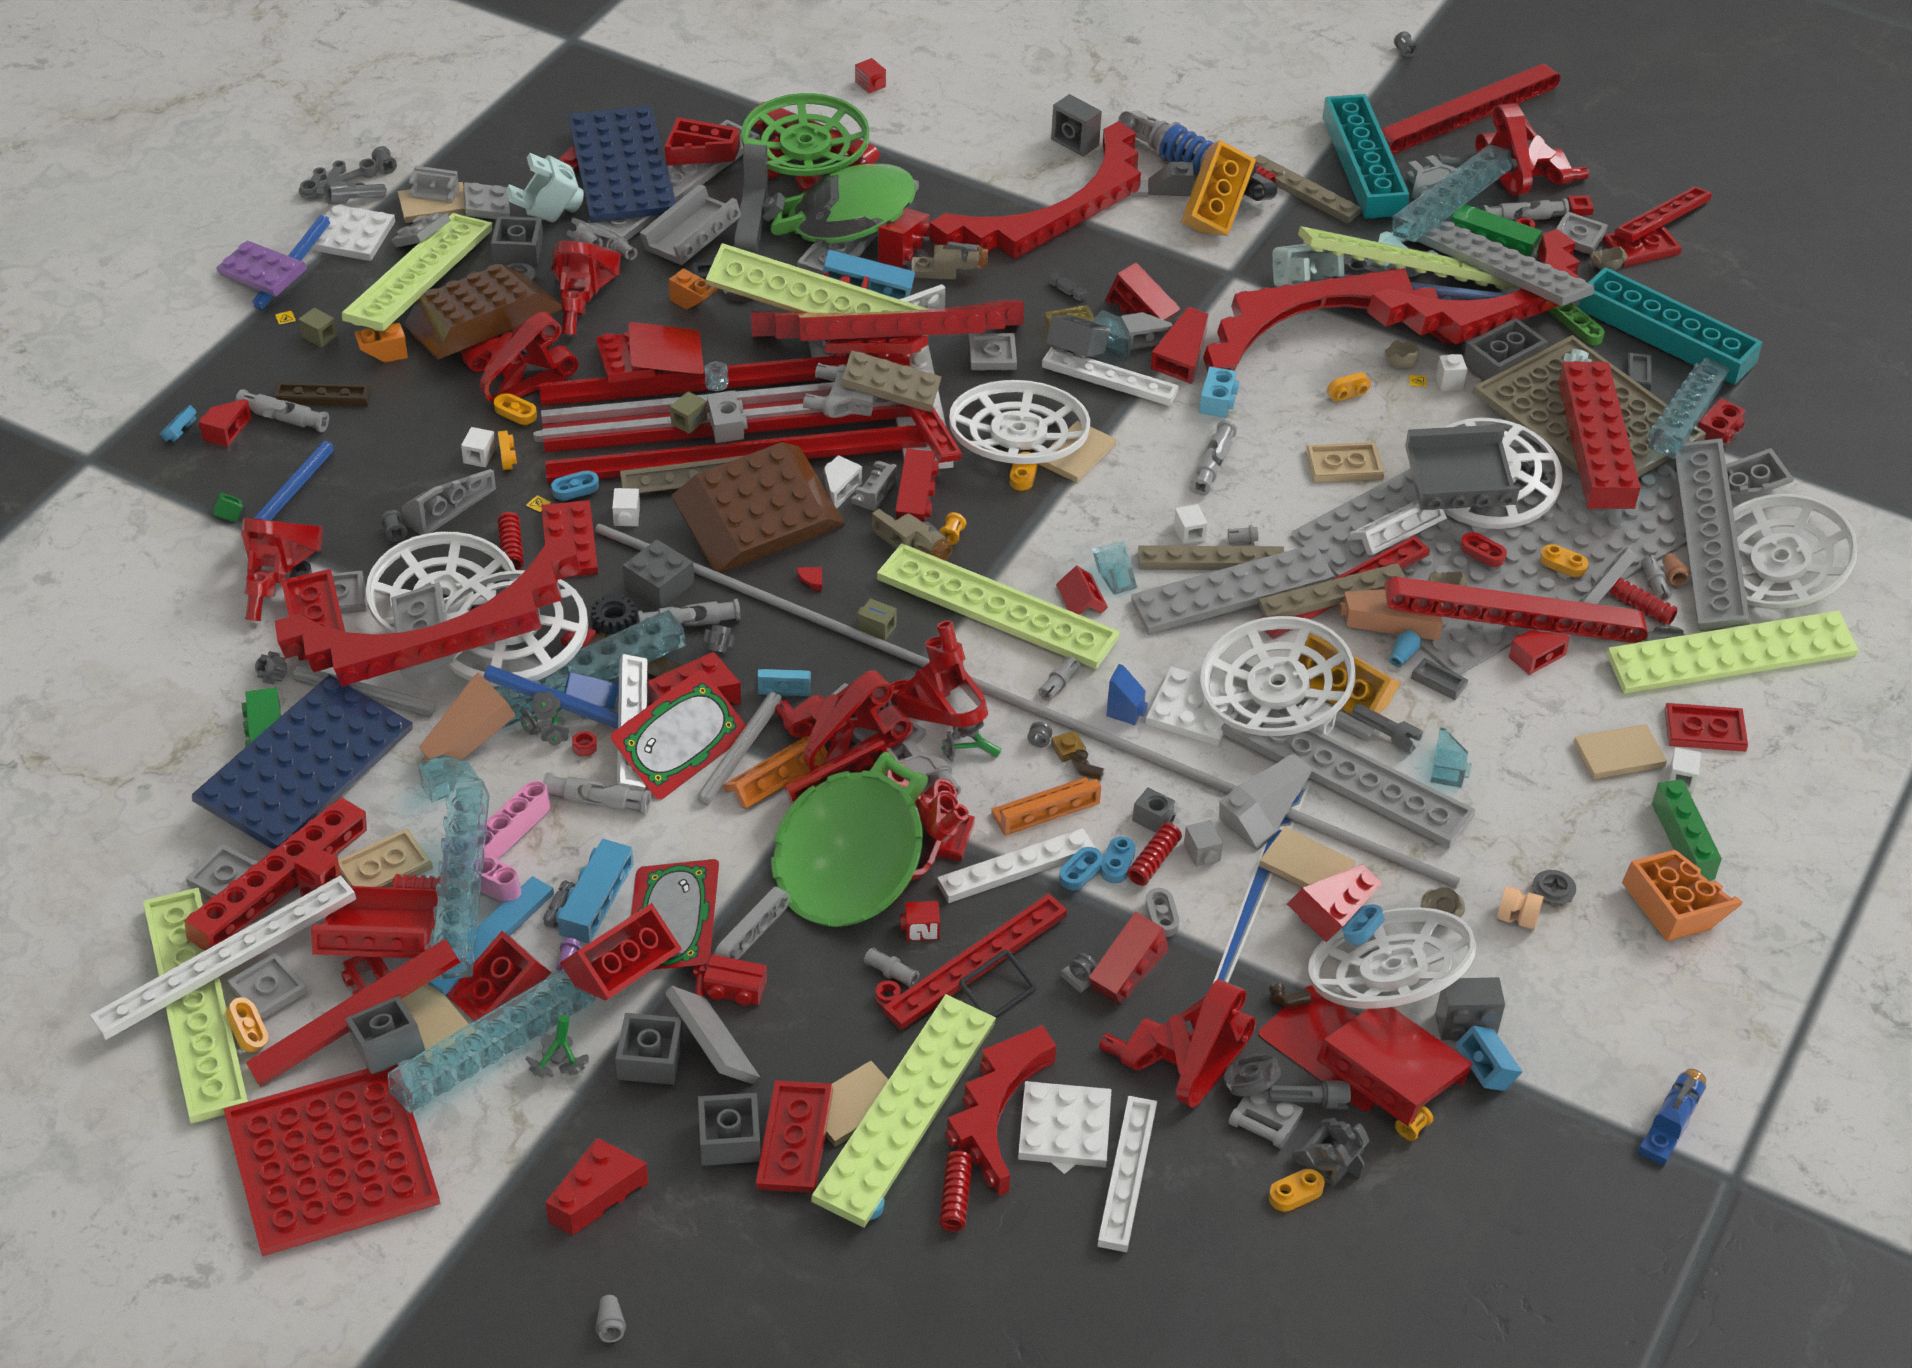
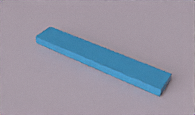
[427,876,554,995]

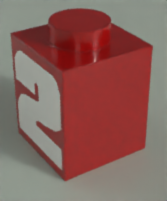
[900,901,940,941]

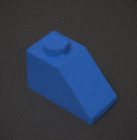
[1106,664,1148,725]

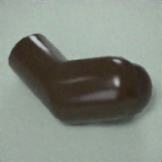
[1072,749,1104,781]
[1269,983,1311,1008]

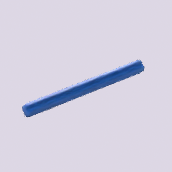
[252,215,330,310]
[254,441,334,520]
[483,665,618,729]

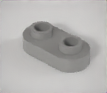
[1145,888,1179,937]

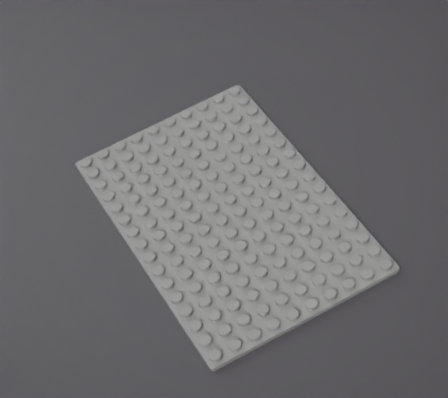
[1291,418,1687,675]

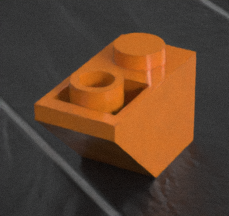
[669,268,718,309]
[354,323,408,363]

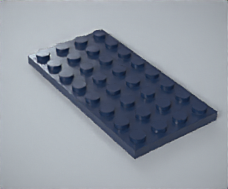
[568,105,676,223]
[192,674,413,849]

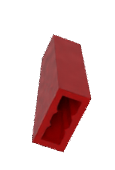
[1151,307,1209,384]

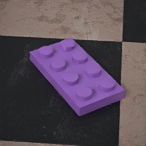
[216,240,307,297]

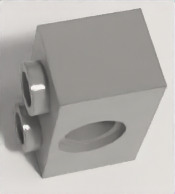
[707,390,747,443]

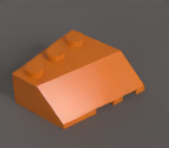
[1622,850,1743,941]

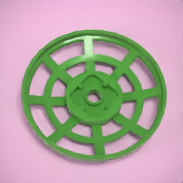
[741,93,869,176]

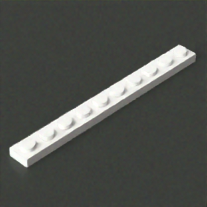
[90,875,356,1040]

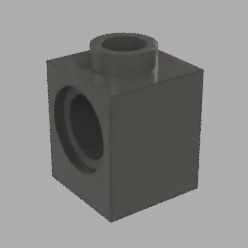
[1132,787,1176,833]

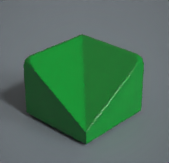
[212,492,243,522]

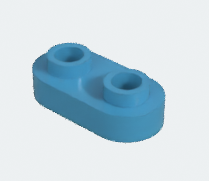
[159,405,197,442]
[551,471,599,501]
[1101,837,1135,883]
[1059,847,1103,890]
[1342,904,1385,945]

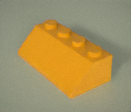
[1181,140,1256,236]
[1298,633,1401,714]

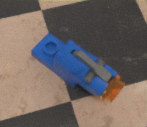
[1638,1069,1706,1166]

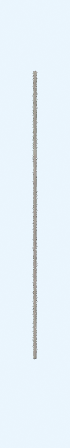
[595,523,1460,888]

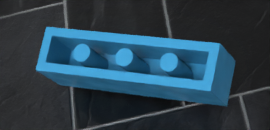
[822,250,915,300]
[556,839,634,944]

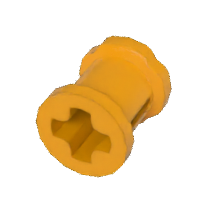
[939,512,966,545]
[1395,1106,1433,1141]

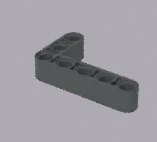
[734,144,768,253]

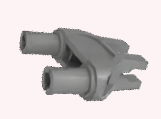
[1406,155,1475,211]
[567,218,638,260]
[803,363,878,418]
[887,739,961,795]

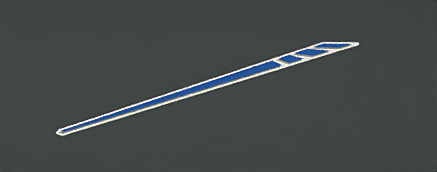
[1213,778,1312,983]

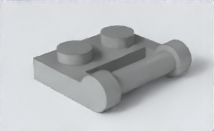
[1228,1090,1304,1149]

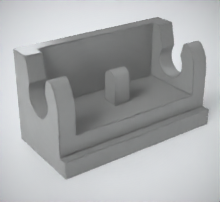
[409,166,459,203]
[852,461,897,511]

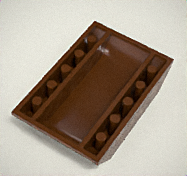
[404,264,563,360]
[671,442,845,573]

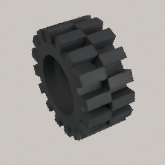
[591,594,637,639]

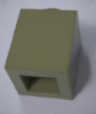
[298,308,337,347]
[670,392,708,434]
[856,598,897,641]

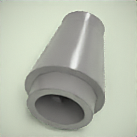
[595,1295,626,1343]

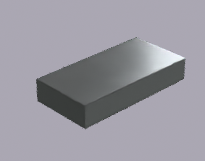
[1627,353,1652,391]
[1411,658,1468,700]

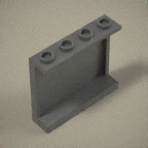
[1405,424,1520,510]

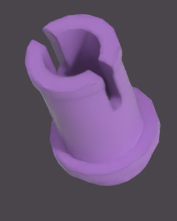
[556,938,581,975]

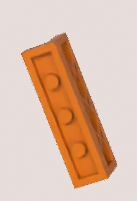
[722,736,828,808]
[991,777,1101,836]

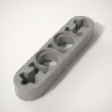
[1578,547,1637,604]
[714,887,790,960]

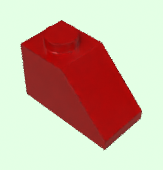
[199,399,251,447]
[1509,630,1570,675]

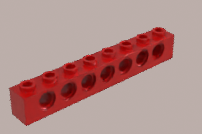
[184,797,367,951]

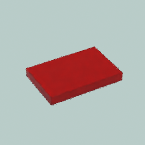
[1602,226,1682,267]
[1664,703,1748,752]

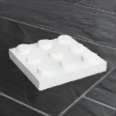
[310,204,395,261]
[1145,666,1243,747]
[1018,1081,1111,1167]

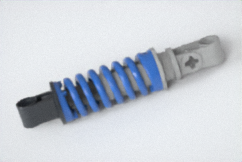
[1118,111,1277,201]

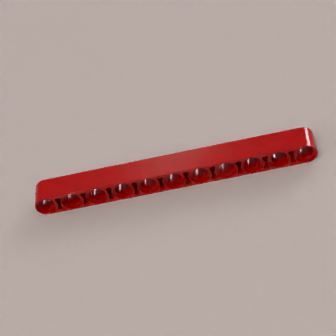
[1381,64,1561,154]
[1384,577,1648,643]

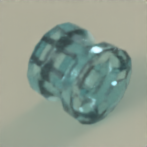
[704,361,729,391]

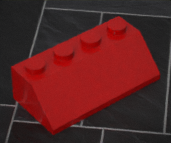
[784,738,888,804]
[560,903,682,1001]

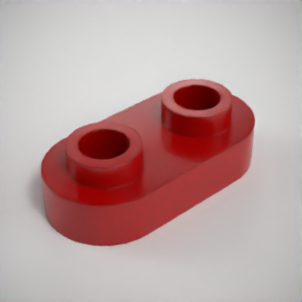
[1460,532,1507,567]

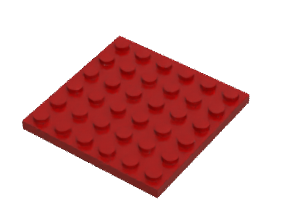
[224,1063,441,1257]

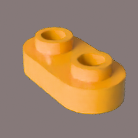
[1326,372,1371,402]
[494,394,537,425]
[498,430,517,470]
[1010,452,1038,491]
[1540,544,1589,577]
[226,997,268,1053]
[1269,1169,1325,1212]

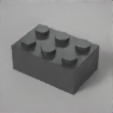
[1464,318,1548,381]

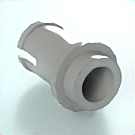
[1227,525,1258,544]

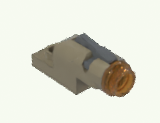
[912,242,988,279]
[872,509,952,561]

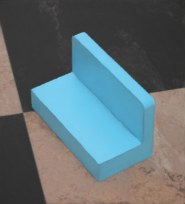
[758,669,811,696]

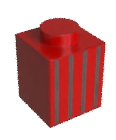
[855,58,886,94]

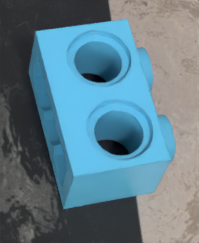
[1199,367,1239,418]

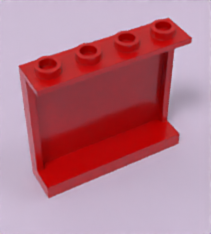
[311,886,445,958]
[1316,1007,1473,1126]

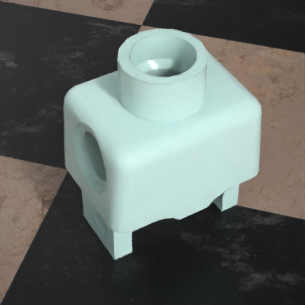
[506,153,584,223]
[1273,244,1344,287]

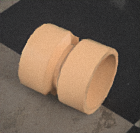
[1497,885,1544,930]

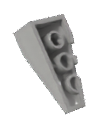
[1726,448,1794,494]
[402,469,496,535]
[1219,753,1313,850]

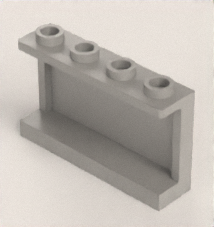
[640,184,741,265]

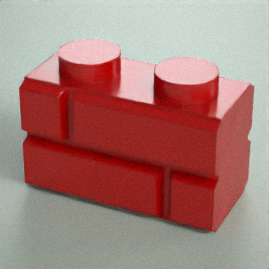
[703,955,767,1005]

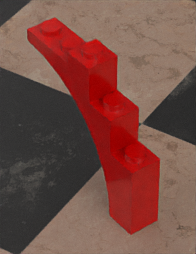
[945,1025,1056,1196]

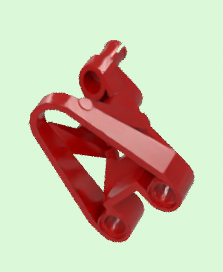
[1475,104,1589,196]
[551,241,621,335]
[458,312,579,403]
[241,518,323,621]
[890,620,988,727]
[775,670,913,771]
[886,762,969,881]
[1099,979,1256,1108]

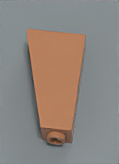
[1339,589,1443,640]
[419,672,516,776]

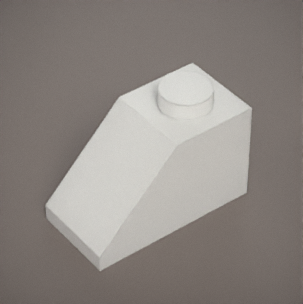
[823,455,862,509]

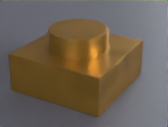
[1051,730,1086,762]

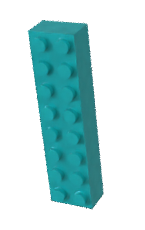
[1322,94,1410,219]
[1578,267,1763,385]

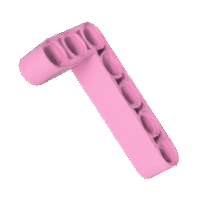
[452,781,551,902]

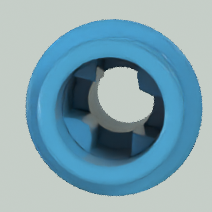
[1388,630,1421,667]

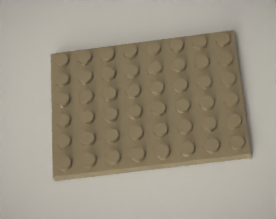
[1473,335,1706,477]

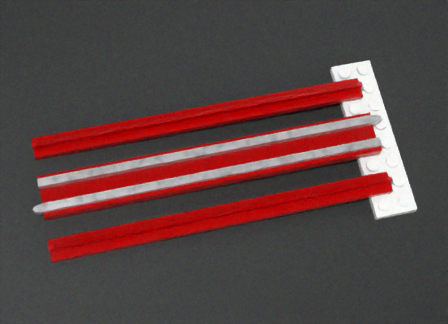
[533,345,953,484]

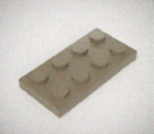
[840,351,941,412]

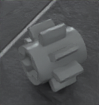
[703,624,736,653]
[255,651,288,684]

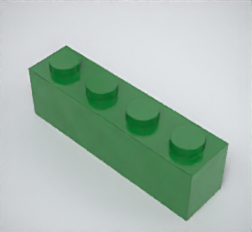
[1451,203,1542,257]
[241,687,281,747]
[1652,779,1722,880]

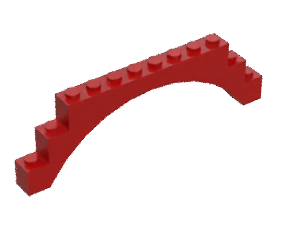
[929,121,1141,259]
[1367,229,1580,344]
[1203,268,1453,372]
[750,299,1024,341]
[275,535,582,687]

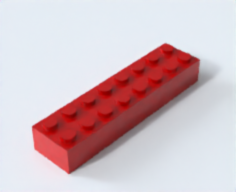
[1558,361,1640,509]

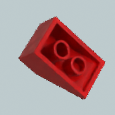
[446,930,552,1028]

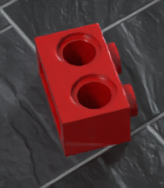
[1698,398,1746,446]
[294,844,341,897]

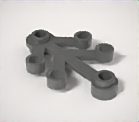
[299,158,377,199]

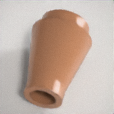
[1662,553,1690,587]

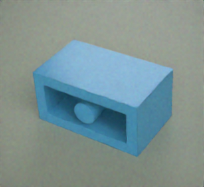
[1455,1026,1523,1091]

